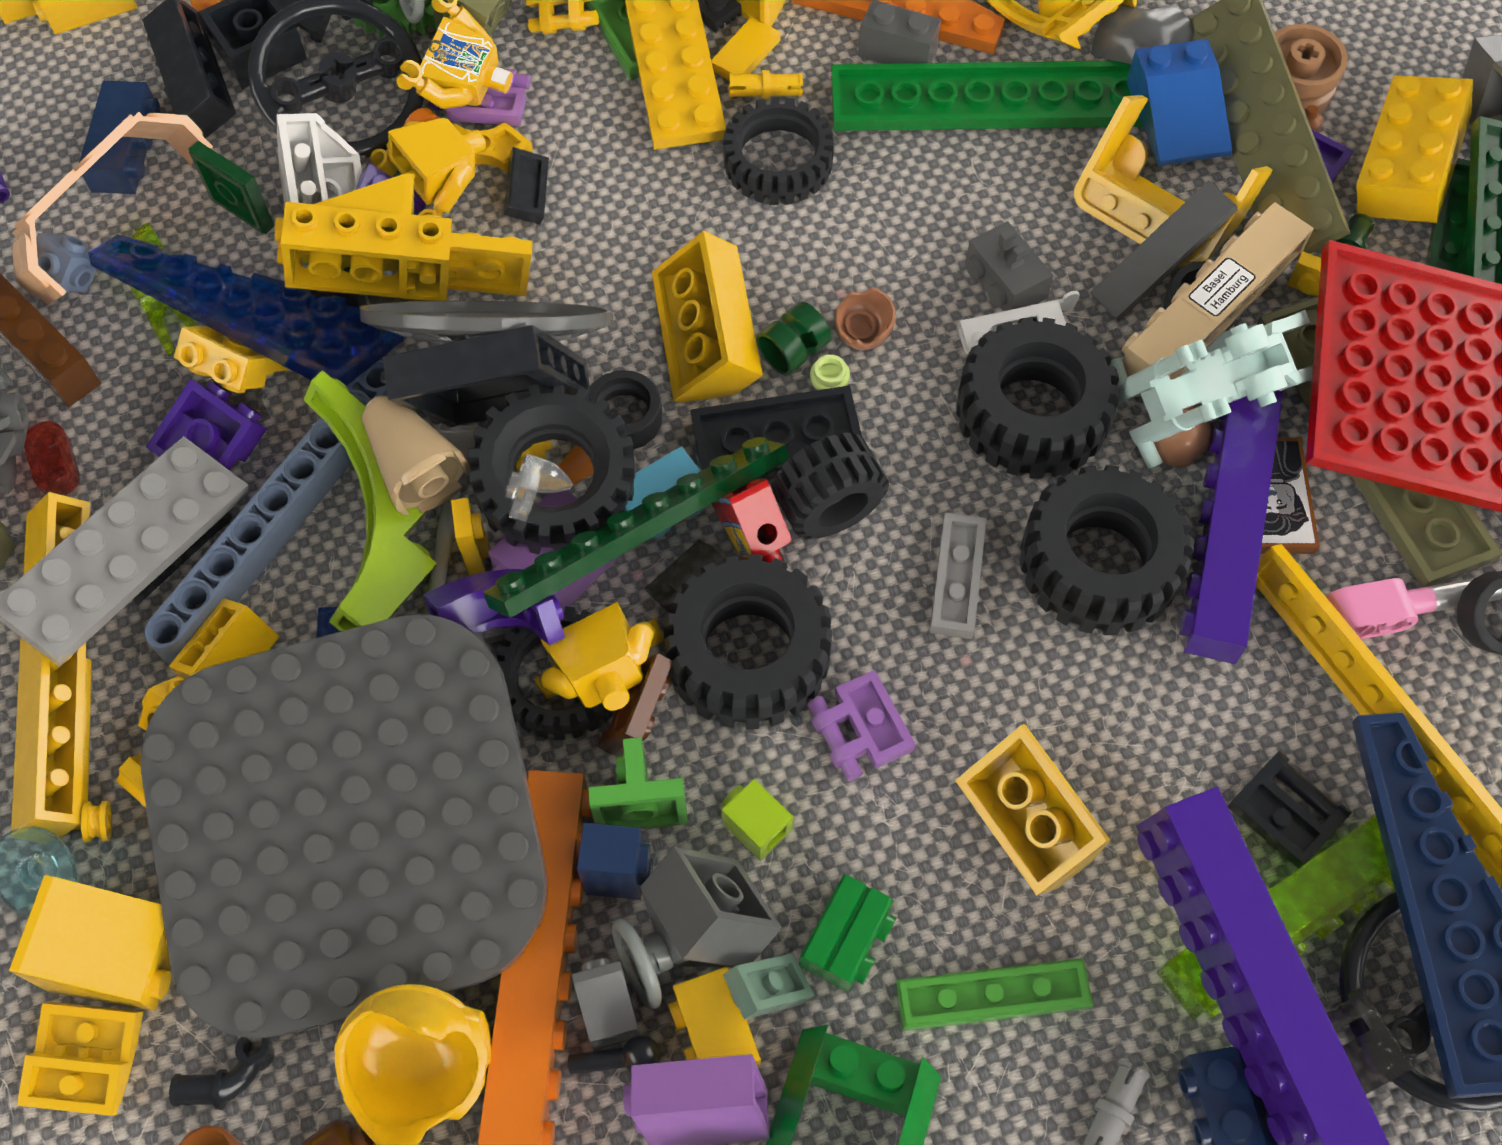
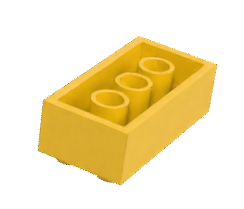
[1356,75,1473,223]

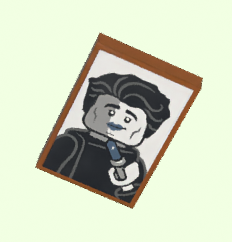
[1260,438,1320,554]

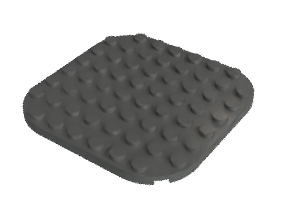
[141,614,548,1038]

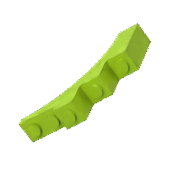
[303,370,437,632]

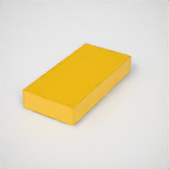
[711,17,780,80]

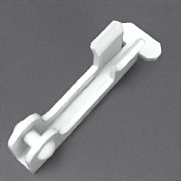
[957,291,1080,355]

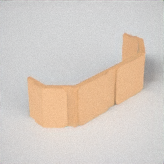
[12,112,213,305]

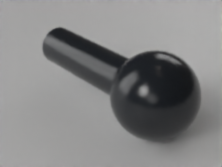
[568,1035,661,1075]

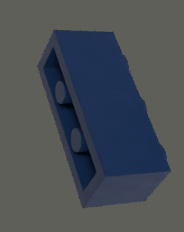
[79,81,160,194]

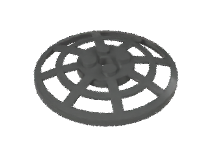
[360,301,613,344]

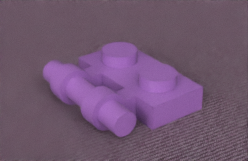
[446,69,531,127]
[807,670,916,782]

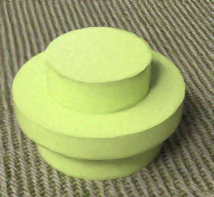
[810,355,850,390]

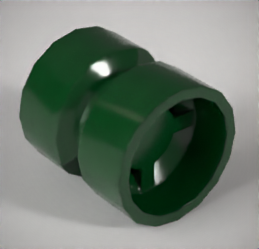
[756,301,832,376]

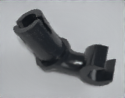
[169,1037,275,1110]

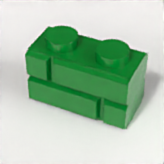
[799,874,897,992]

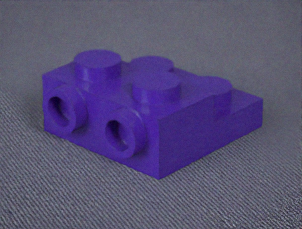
[145,379,268,471]

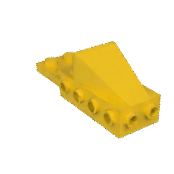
[275,173,533,301]

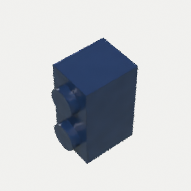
[577,823,653,900]

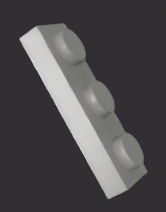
[929,512,987,639]

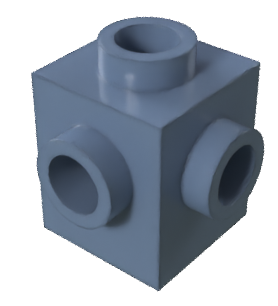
[36,233,100,295]

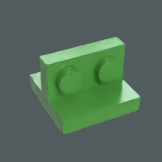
[588,737,688,829]

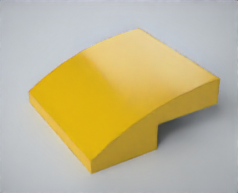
[17,1002,143,1116]

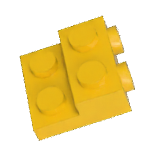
[173,324,296,393]

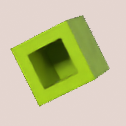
[721,779,793,861]

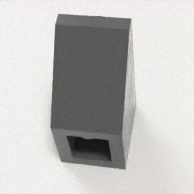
[571,958,640,1051]

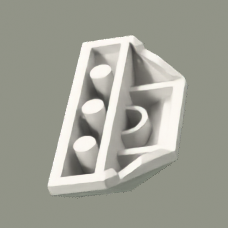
[276,113,362,266]

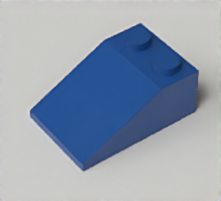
[1127,39,1232,166]

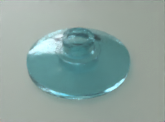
[0,826,77,917]

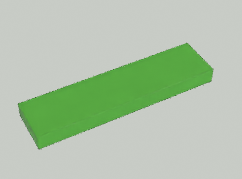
[895,958,1093,1031]

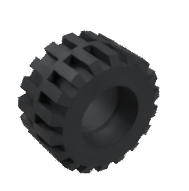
[771,433,889,539]

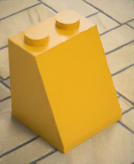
[9,875,171,1012]

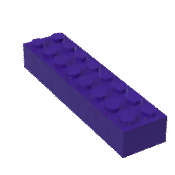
[1136,786,1390,1145]

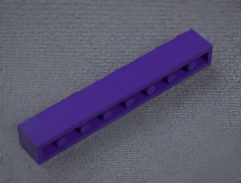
[1179,390,1284,664]

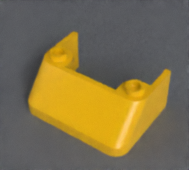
[1074,95,1273,268]

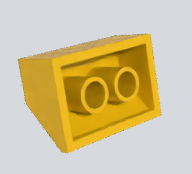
[955,724,1110,896]

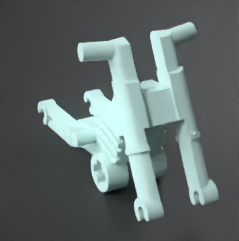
[1109,310,1313,469]

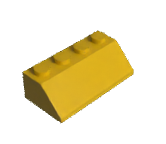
[652,230,763,403]

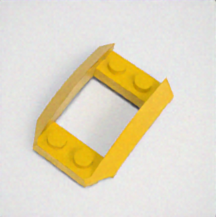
[986,0,1137,50]

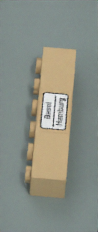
[1121,202,1314,380]

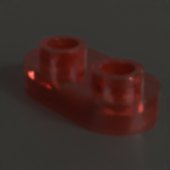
[24,421,80,496]

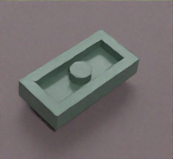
[723,953,815,1020]

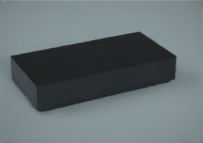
[504,147,549,225]

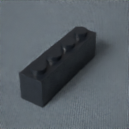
[142,0,236,139]

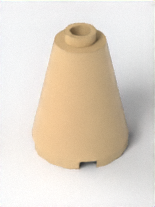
[362,395,470,515]

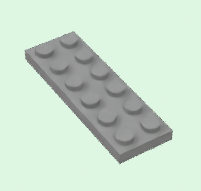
[0,436,249,667]

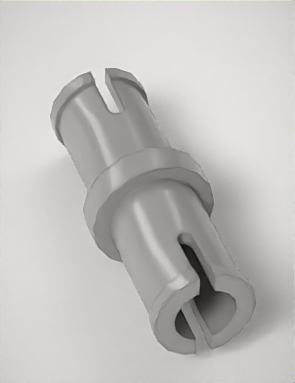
[1082,1060,1150,1145]

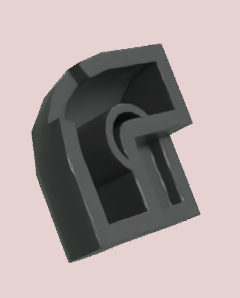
[1091,4,1194,64]

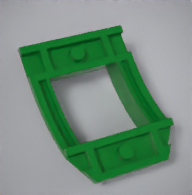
[766,1024,941,1145]

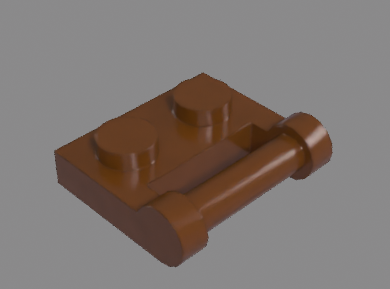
[598,653,672,756]

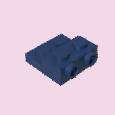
[1178,1046,1279,1145]

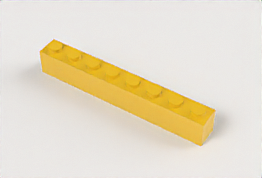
[11,492,90,841]

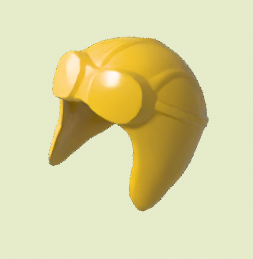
[334,984,491,1145]

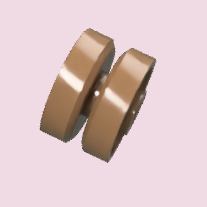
[1275,24,1348,114]

